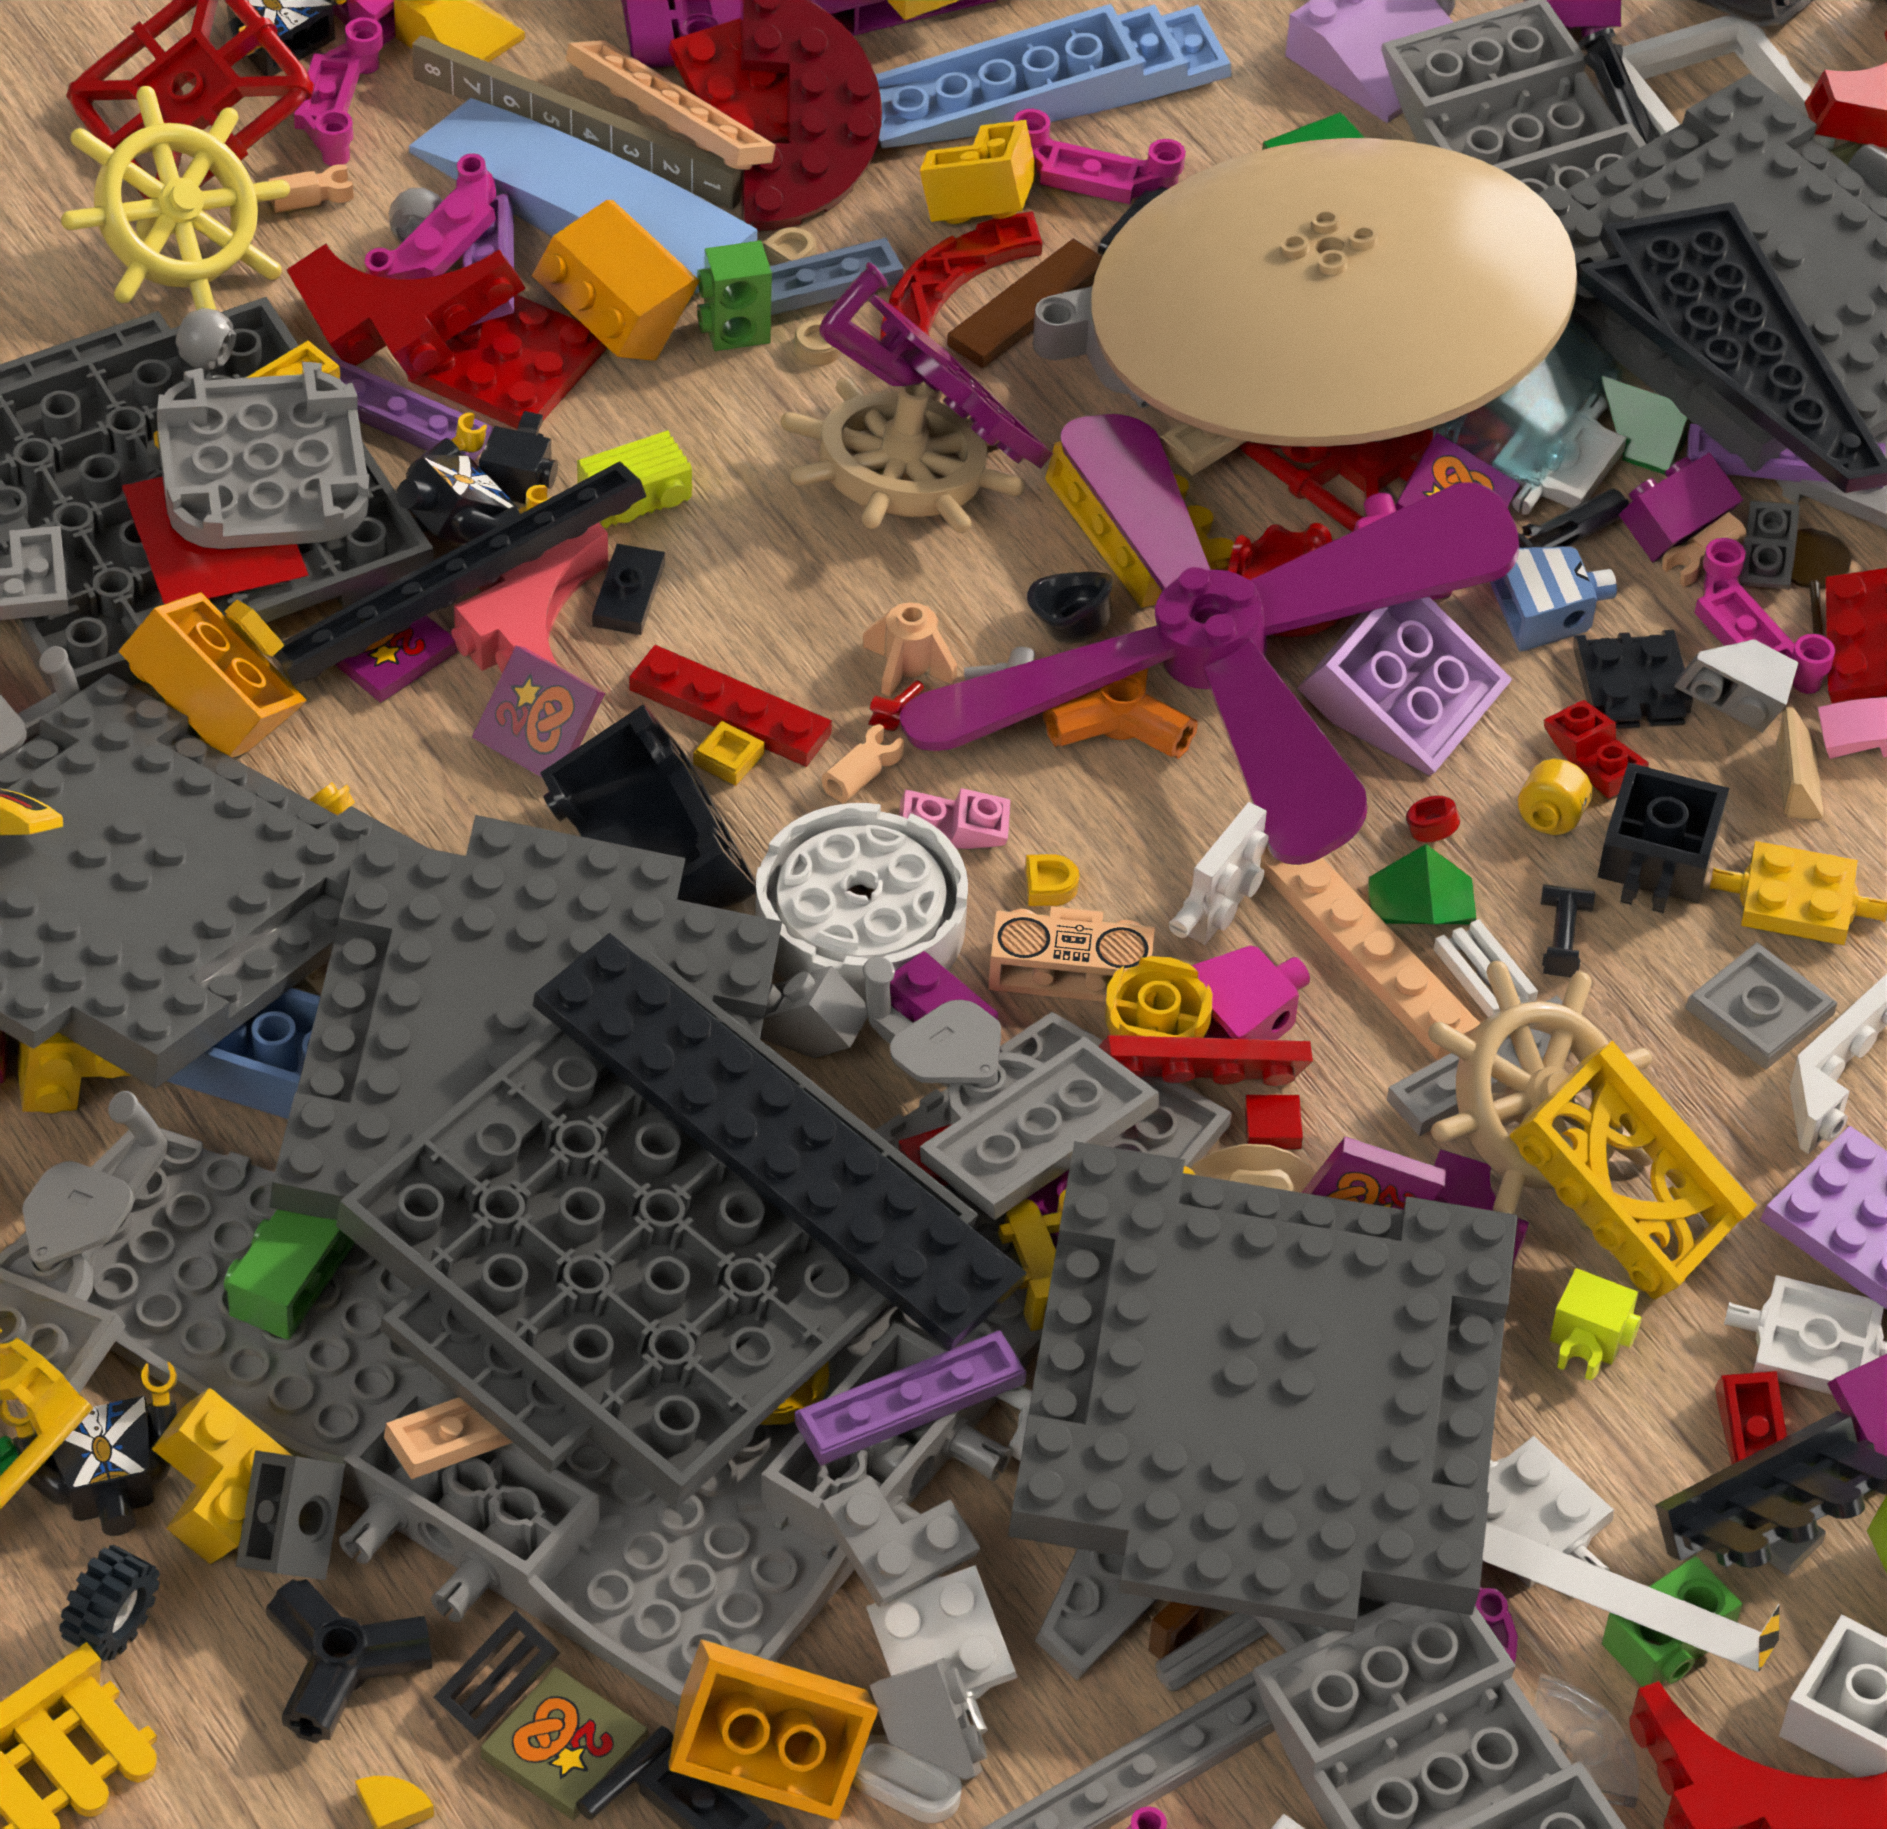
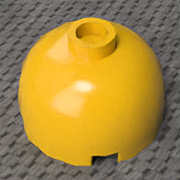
[1105,956,1213,1038]

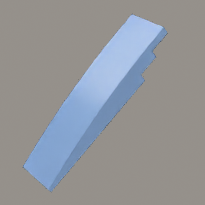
[875,4,1231,148]
[409,98,757,294]

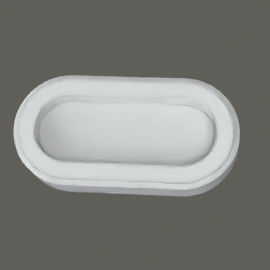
[852,1735,961,1823]

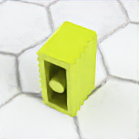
[577,430,692,528]

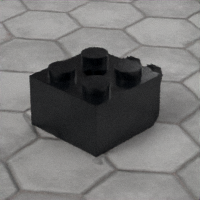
[1597,762,1730,913]

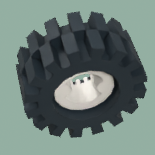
[59,1545,160,1662]

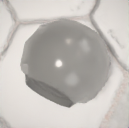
[389,188,443,242]
[176,308,236,371]

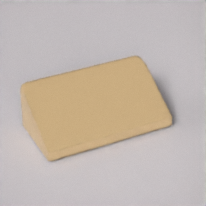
[1776,707,1823,819]

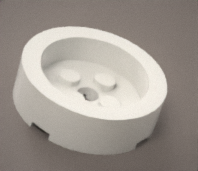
[755,803,968,1003]

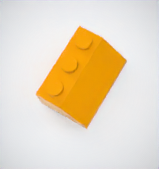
[532,200,700,361]
[118,592,307,758]
[669,1639,878,1821]

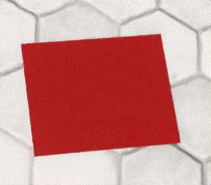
[122,476,309,605]

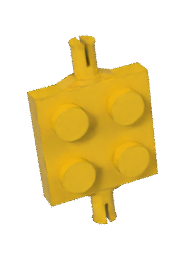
[1709,841,1887,946]

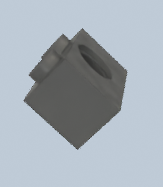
[236,1450,345,1580]

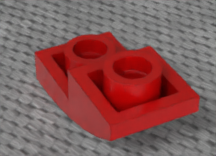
[1544,699,1649,799]

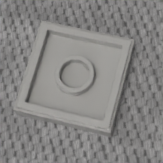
[1686,942,1837,1070]

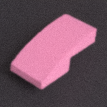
[1818,697,1887,759]
[899,788,1011,849]

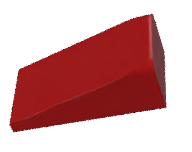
[1715,1371,1787,1465]

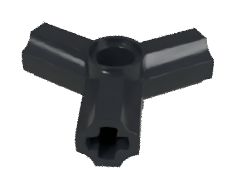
[266,1579,432,1744]

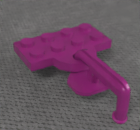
[819,262,1053,469]

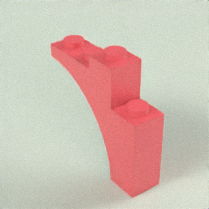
[451,523,608,673]

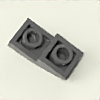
[1740,501,1800,590]

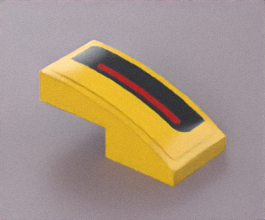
[0,789,64,835]

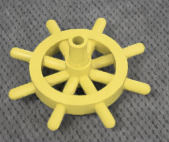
[61,86,290,310]

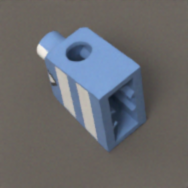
[1490,546,1617,652]

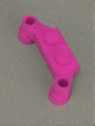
[294,17,383,166]
[1013,109,1186,204]
[365,153,496,279]
[1694,538,1835,694]

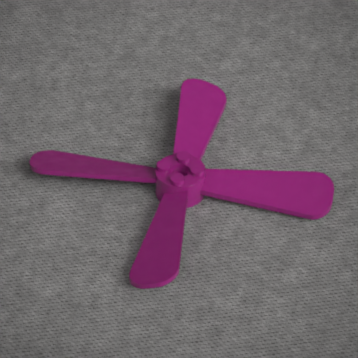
[900,414,1519,865]

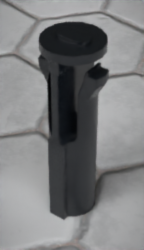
[1578,28,1656,144]
[1518,488,1629,548]

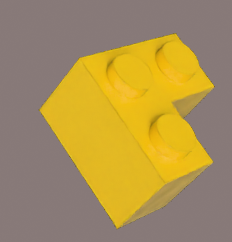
[919,120,1037,224]
[17,1032,132,1113]
[152,1387,293,1565]

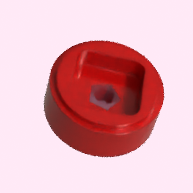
[1406,795,1461,842]

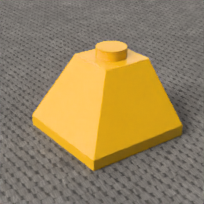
[394,0,525,62]

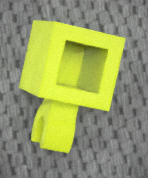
[1549,1268,1642,1381]

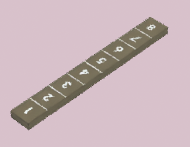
[412,35,741,210]

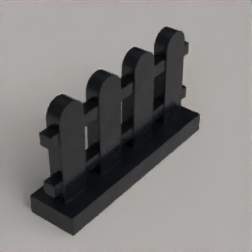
[1655,1411,1887,1568]

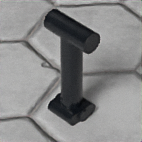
[1540,884,1595,978]

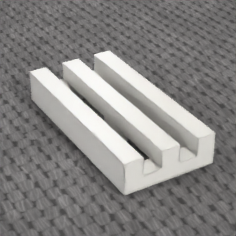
[1434,919,1538,1017]

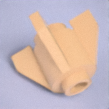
[863,602,957,697]

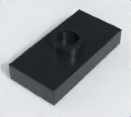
[592,543,665,635]

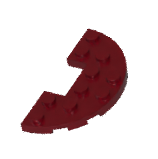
[740,0,882,232]

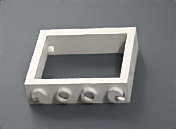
[1597,15,1836,151]

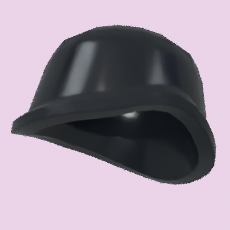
[1027,572,1114,643]

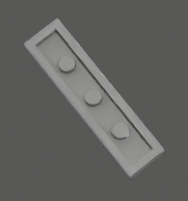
[1387,996,1572,1136]

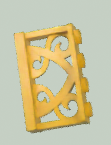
[1509,1040,1757,1299]

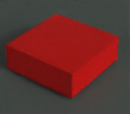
[1244,1094,1303,1149]

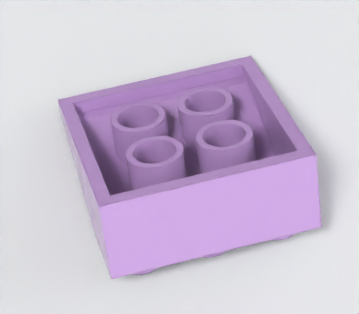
[1285,0,1453,123]
[1297,597,1512,776]

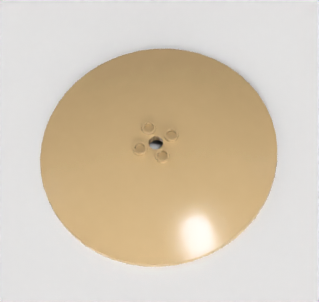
[1091,138,1577,447]

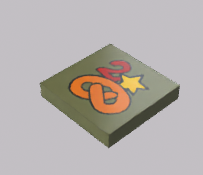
[480,1666,648,1821]

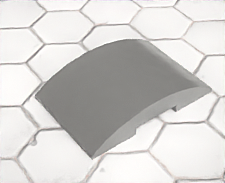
[1381,0,1646,194]
[1252,1602,1626,1829]

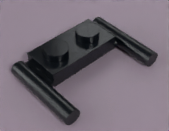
[576,1726,786,1829]

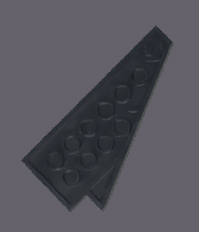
[1577,202,1887,493]

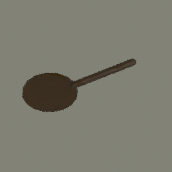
[1791,528,1852,636]

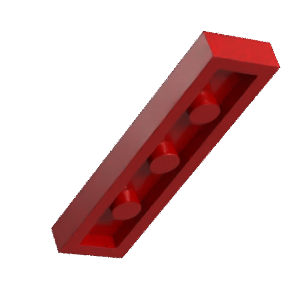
[629,644,832,767]
[1098,1035,1313,1086]

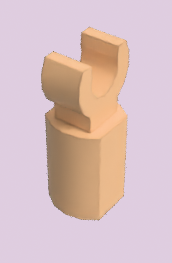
[268,165,354,214]
[1662,512,1747,587]
[821,724,904,804]

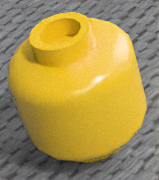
[1518,759,1592,835]

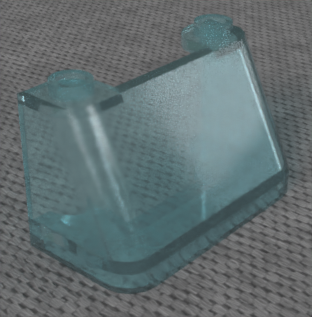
[1432,317,1622,487]

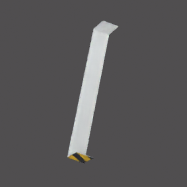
[1483,1522,1780,1672]

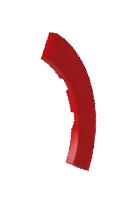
[880,211,1043,341]

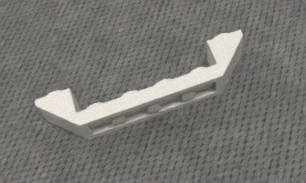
[1790,974,1887,1154]

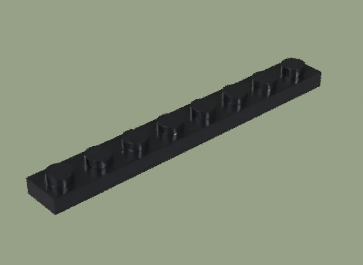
[271,461,647,686]

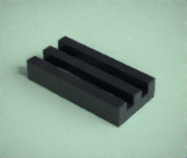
[433,1610,561,1740]

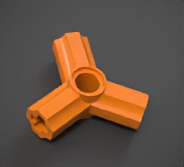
[1043,667,1198,759]

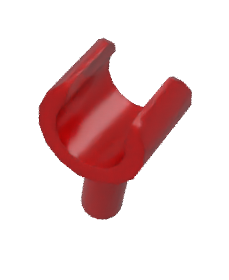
[868,680,924,731]

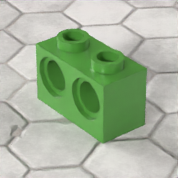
[697,240,772,351]
[1602,1556,1743,1687]

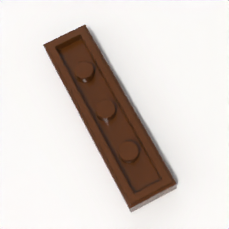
[947,238,1102,369]

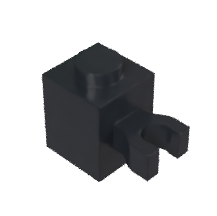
[479,411,558,504]

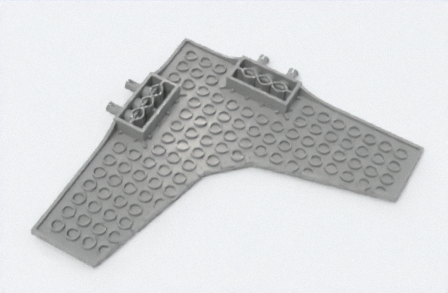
[15,1012,1232,1707]

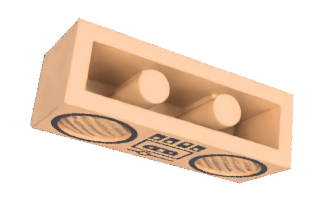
[988,906,1155,1002]

